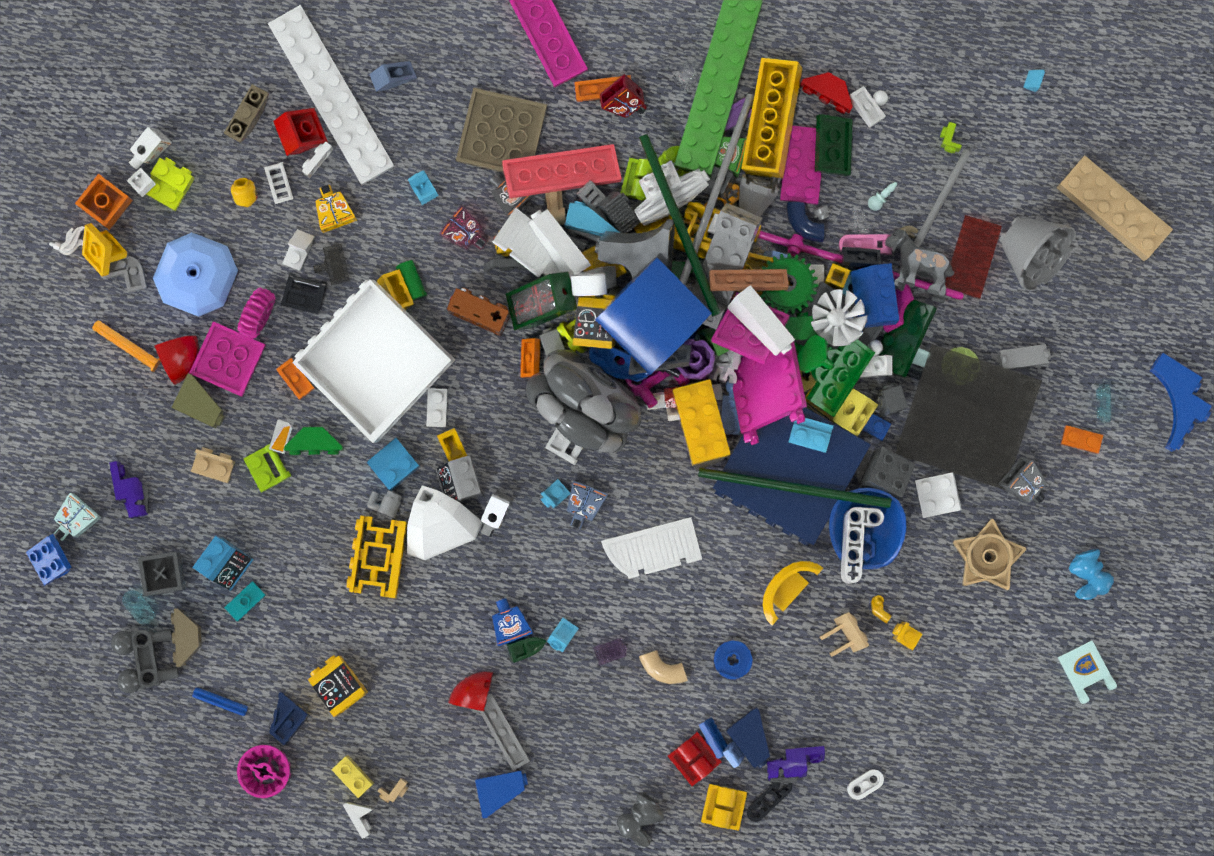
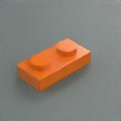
[520,338,540,378]
[276,358,315,400]
[1061,425,1103,454]

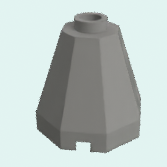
[739,174,779,216]

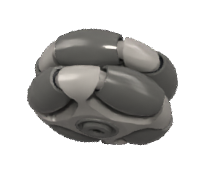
[526,349,642,453]

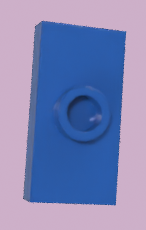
[699,717,727,759]

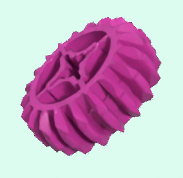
[238,287,275,339]

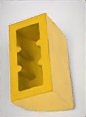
[377,269,414,310]

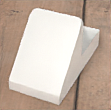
[282,229,315,272]
[343,802,374,839]

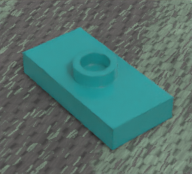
[224,581,266,622]

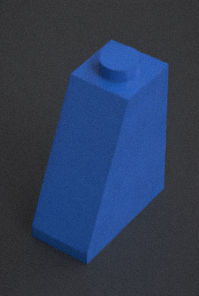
[475,770,528,818]

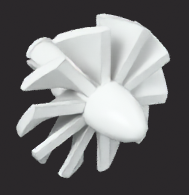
[811,290,867,346]

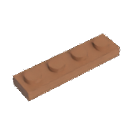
[709,269,789,291]

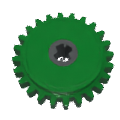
[757,253,818,315]

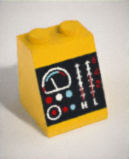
[573,294,616,349]
[308,655,368,717]

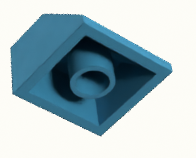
[367,438,420,491]

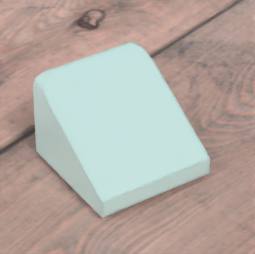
[912,348,930,367]

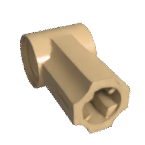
[545,191,566,225]

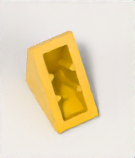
[437,428,467,462]

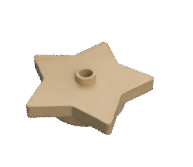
[953,519,1026,590]

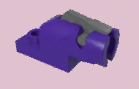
[109,461,149,518]
[767,746,825,783]

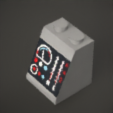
[436,455,483,502]

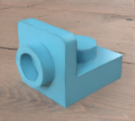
[540,479,570,509]
[547,618,579,652]

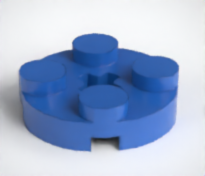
[714,641,753,679]

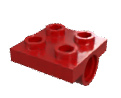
[668,732,722,786]

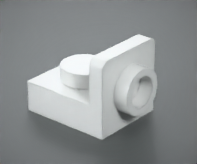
[127,168,156,197]

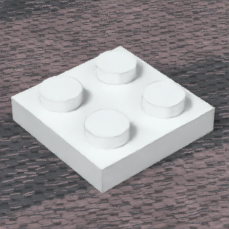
[915,472,962,518]

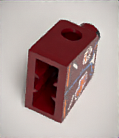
[599,74,647,118]

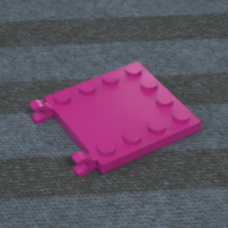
[733,341,807,445]

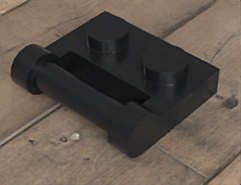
[281,273,327,315]

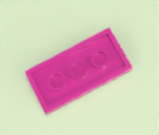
[780,126,821,205]

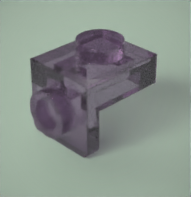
[593,638,627,666]

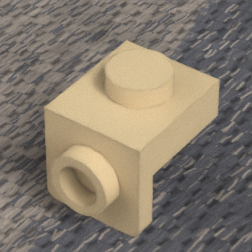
[378,778,408,803]

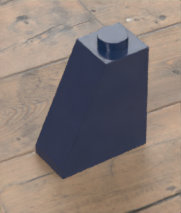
[725,707,770,769]

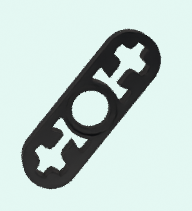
[746,782,792,822]

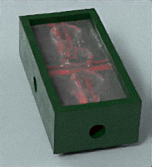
[505,272,577,331]

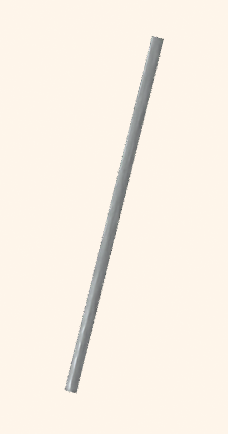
[679,94,754,286]
[894,149,971,281]

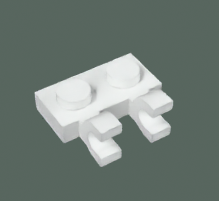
[709,350,741,384]

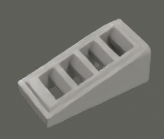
[576,180,607,221]

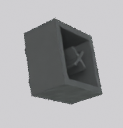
[860,447,915,500]
[138,551,186,597]

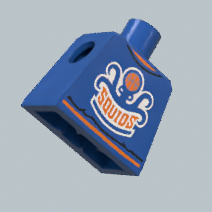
[492,598,533,646]

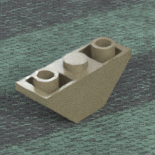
[224,84,269,143]
[171,608,202,667]

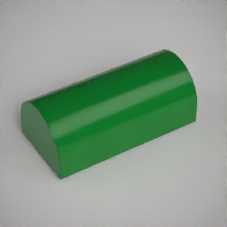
[395,260,428,302]

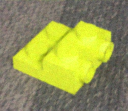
[146,157,195,211]

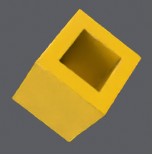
[824,263,850,290]

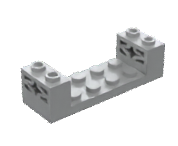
[692,203,763,329]

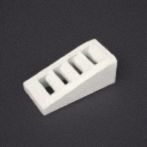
[264,162,293,204]

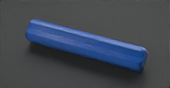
[192,688,248,716]

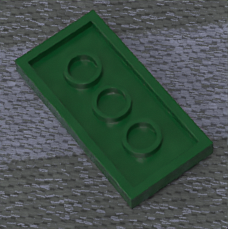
[879,300,937,378]

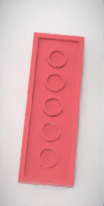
[502,144,622,199]

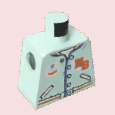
[54,493,101,541]

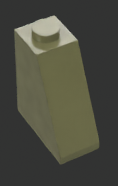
[171,373,225,429]

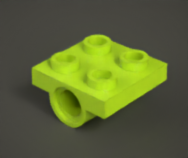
[621,157,653,201]

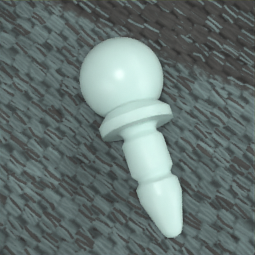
[868,182,897,211]

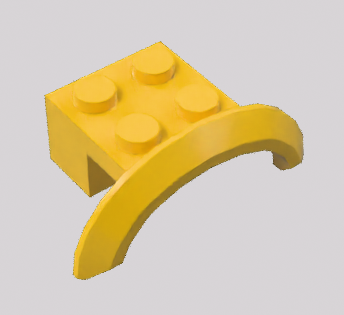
[763,561,823,625]

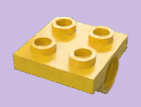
[701,784,747,831]

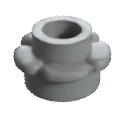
[813,204,831,220]

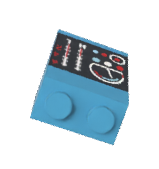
[192,536,253,591]

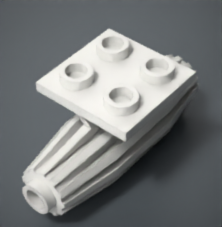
[634,161,710,226]

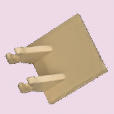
[820,612,869,657]

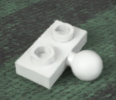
[849,86,888,128]
[860,340,892,378]

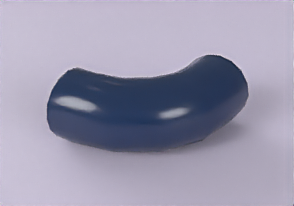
[786,202,824,242]

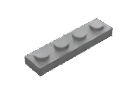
[479,694,530,771]

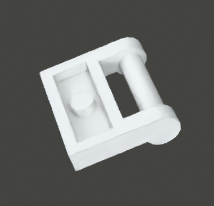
[545,428,583,465]

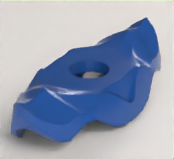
[589,347,649,382]

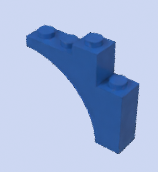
[1149,353,1212,452]

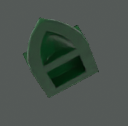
[506,637,546,663]

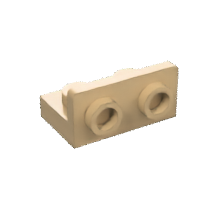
[191,447,235,483]

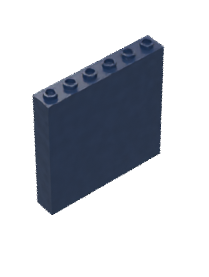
[713,408,871,546]

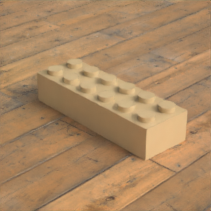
[1057,155,1173,261]

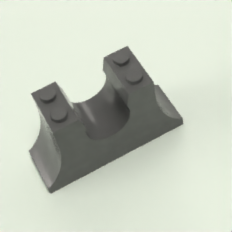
[595,219,675,298]

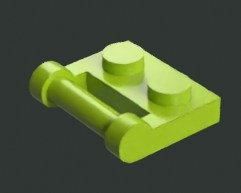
[243,444,292,493]

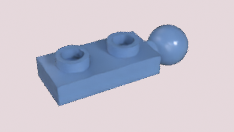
[721,380,740,435]

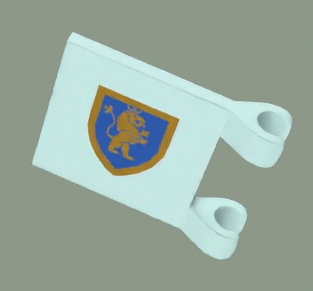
[1058,641,1117,704]

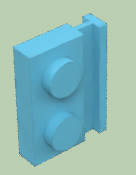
[789,418,833,453]

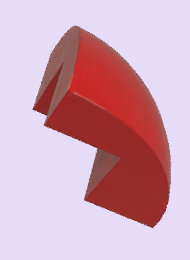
[154,336,199,385]
[448,672,493,711]

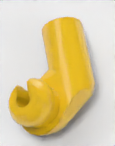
[871,595,892,624]

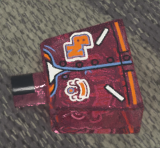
[439,205,487,250]

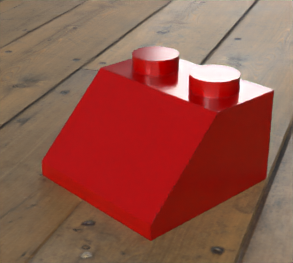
[273,108,328,156]

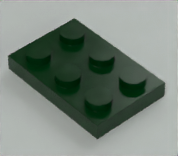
[815,114,853,176]

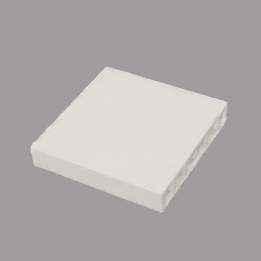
[292,279,455,443]

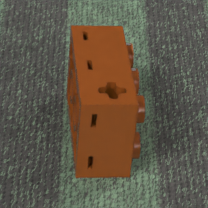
[447,287,510,336]

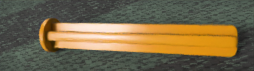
[92,320,161,372]

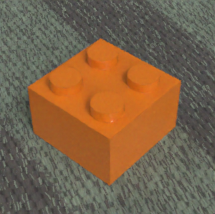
[75,174,133,230]

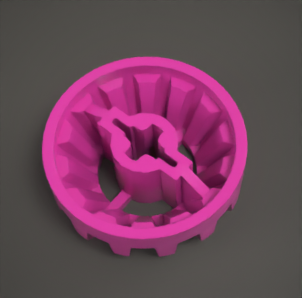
[237,745,291,798]

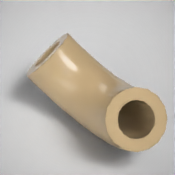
[639,650,688,684]

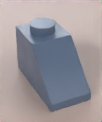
[369,61,417,91]

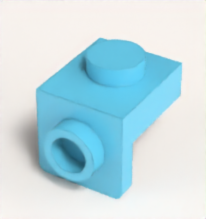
[408,170,439,205]

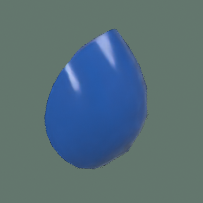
[829,488,906,569]

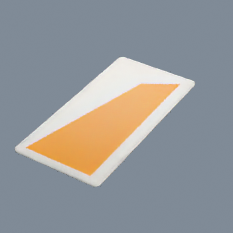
[269,420,292,454]

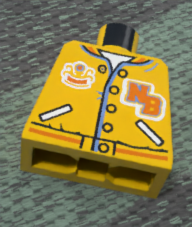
[315,185,357,233]

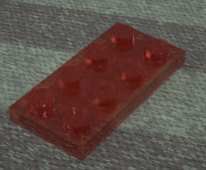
[945,215,1002,299]

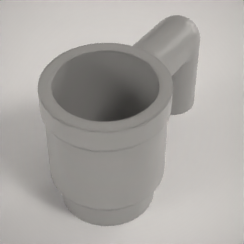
[367,491,402,518]

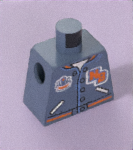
[567,481,608,529]

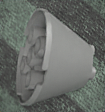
[1000,217,1076,291]

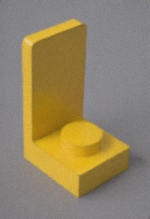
[892,622,923,651]

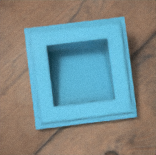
[1024,70,1045,92]

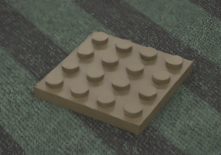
[456,88,547,173]

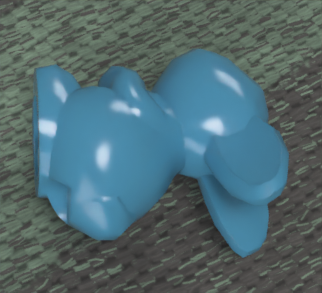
[1069,549,1114,600]

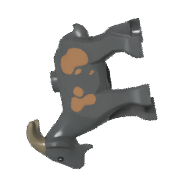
[885,226,954,303]

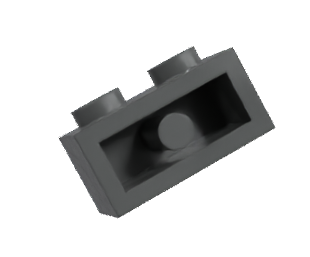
[873,384,908,418]

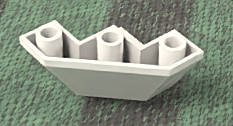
[407,485,483,560]

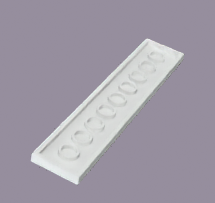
[268,5,395,185]

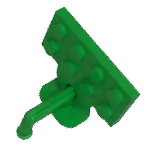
[794,335,875,417]

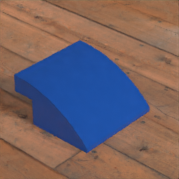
[595,258,712,375]

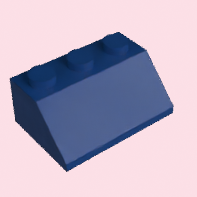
[850,263,899,328]

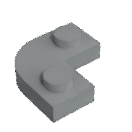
[105,255,148,293]

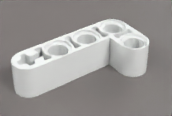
[571,266,617,296]
[841,507,884,584]

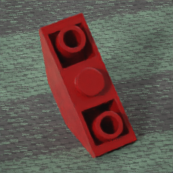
[800,72,853,114]

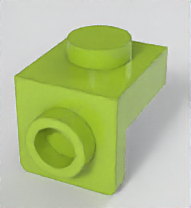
[940,122,962,154]

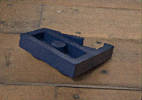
[269,692,310,746]

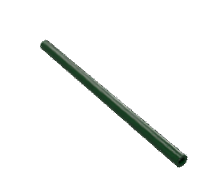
[639,134,721,317]
[698,468,892,508]

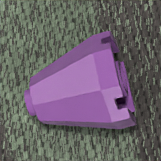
[677,339,715,380]

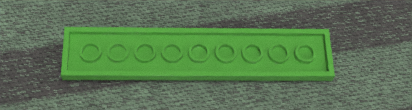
[674,0,763,177]

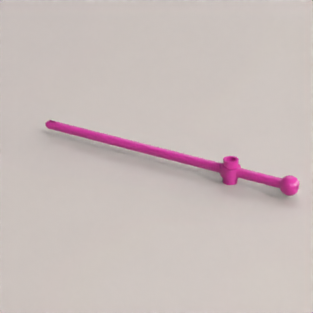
[758,231,964,300]

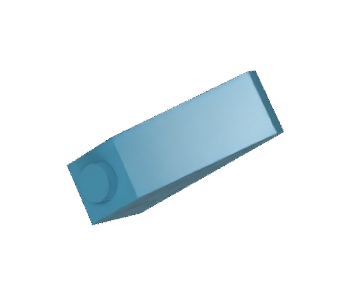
[565,201,620,236]

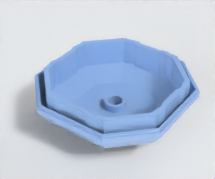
[153,233,238,317]

